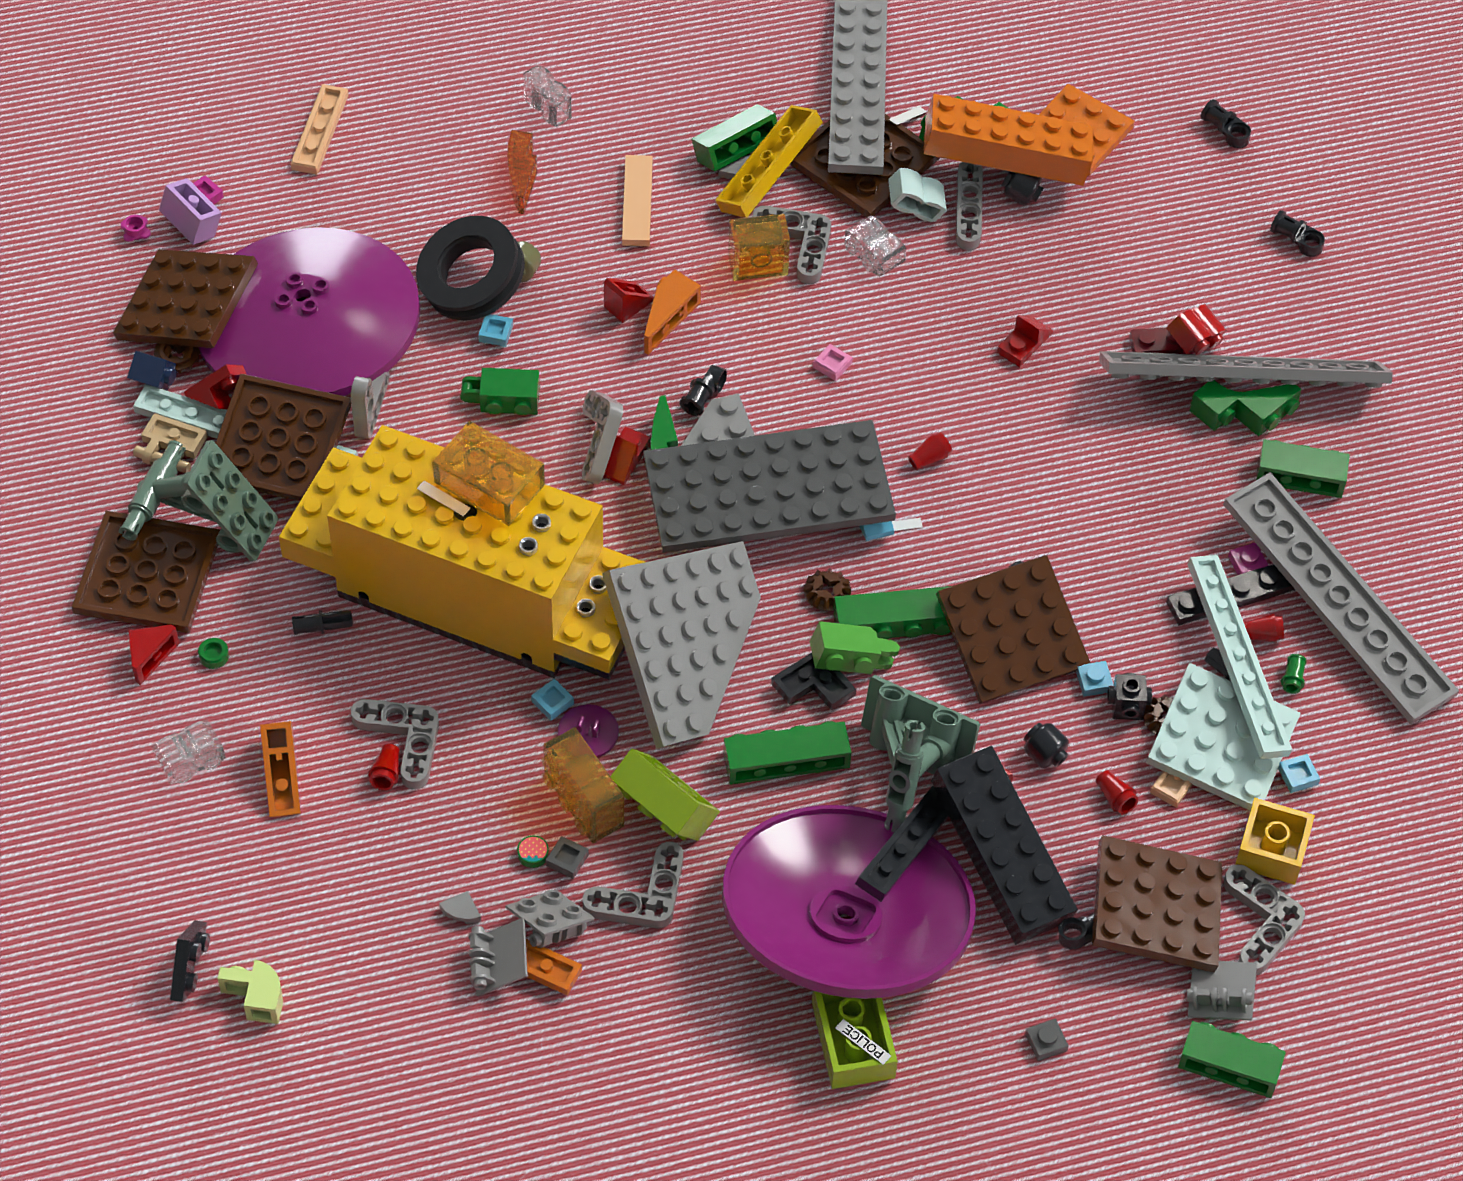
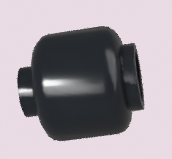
[1001,171,1044,206]
[1023,723,1069,768]

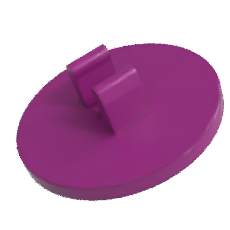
[558,704,619,759]

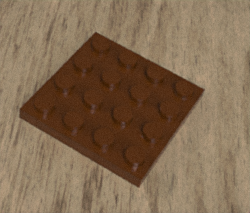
[789,114,940,220]
[113,249,258,348]
[216,373,352,501]
[72,510,220,633]
[936,555,1091,705]
[1092,835,1222,973]

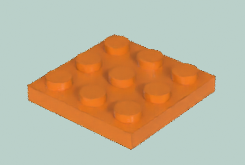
[1039,84,1135,176]

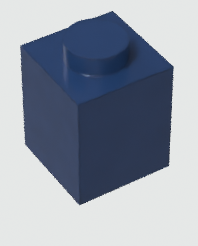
[127,350,176,391]

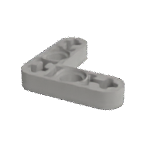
[752,206,831,284]
[351,371,390,439]
[582,390,623,484]
[351,699,439,790]
[583,842,683,928]
[1223,864,1305,975]

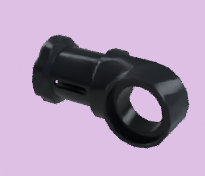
[1200,99,1251,148]
[1270,210,1325,257]
[679,365,727,416]
[1058,913,1094,950]

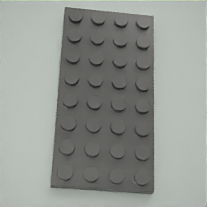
[643,420,896,553]

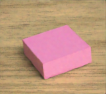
[813,344,853,381]

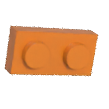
[526,939,582,996]

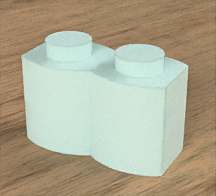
[888,168,947,222]

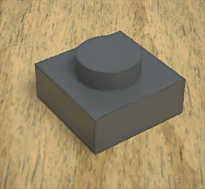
[546,836,589,879]
[1025,1018,1069,1061]

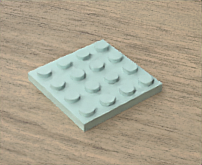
[1145,663,1301,810]

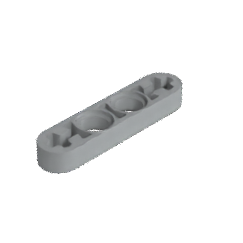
[956,162,983,251]

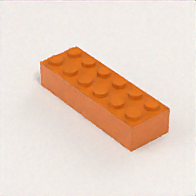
[924,93,1093,186]

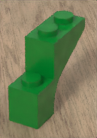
[1189,380,1302,436]

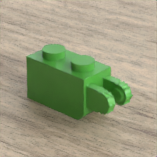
[809,621,900,674]

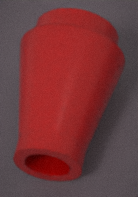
[908,432,952,471]
[1244,614,1284,643]
[368,744,400,790]
[1096,770,1139,815]

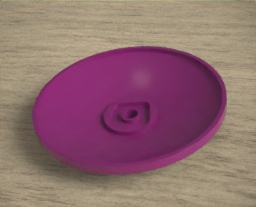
[198,227,420,396]
[722,805,976,999]

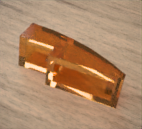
[507,130,537,214]

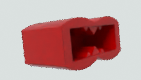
[1166,304,1227,355]

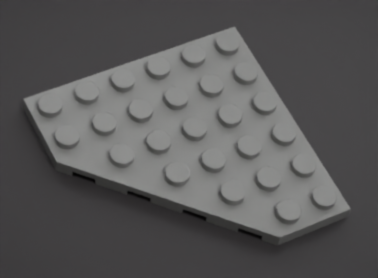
[602,541,761,749]

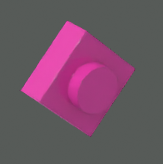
[193,175,224,204]
[1228,543,1269,575]

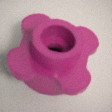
[120,214,151,242]

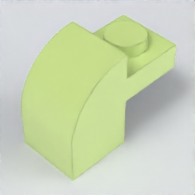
[217,960,283,1024]

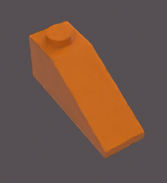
[644,269,701,355]
[260,721,301,817]

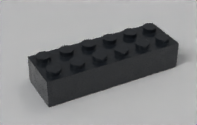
[931,745,1078,945]

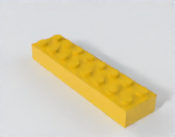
[715,105,823,218]

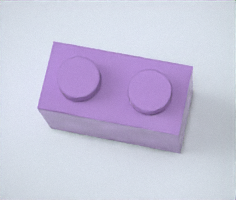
[159,178,222,245]

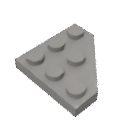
[681,393,755,446]

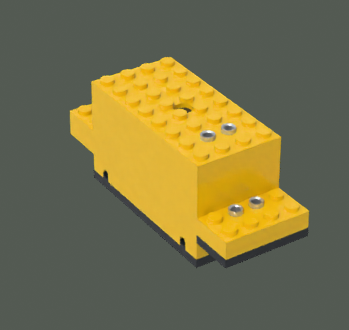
[279,425,644,680]

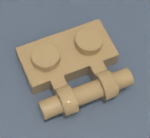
[133,413,208,473]

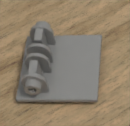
[505,889,594,948]
[468,918,528,997]
[1187,961,1257,1021]

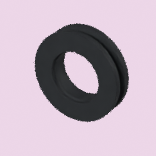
[416,216,525,321]

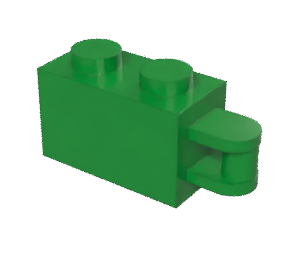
[460,368,540,415]

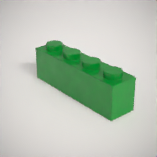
[833,586,951,639]
[723,721,852,785]

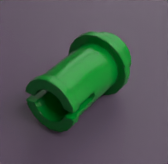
[1281,654,1307,694]

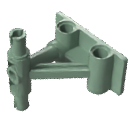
[119,440,279,561]
[861,675,980,833]

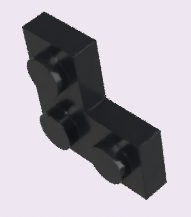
[771,653,856,710]
[170,920,210,1002]

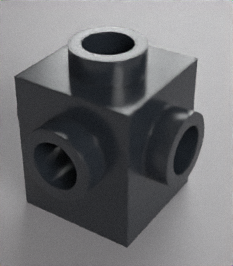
[1107,673,1152,720]

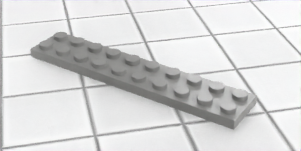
[828,0,887,175]
[1099,351,1393,388]
[1223,472,1459,725]

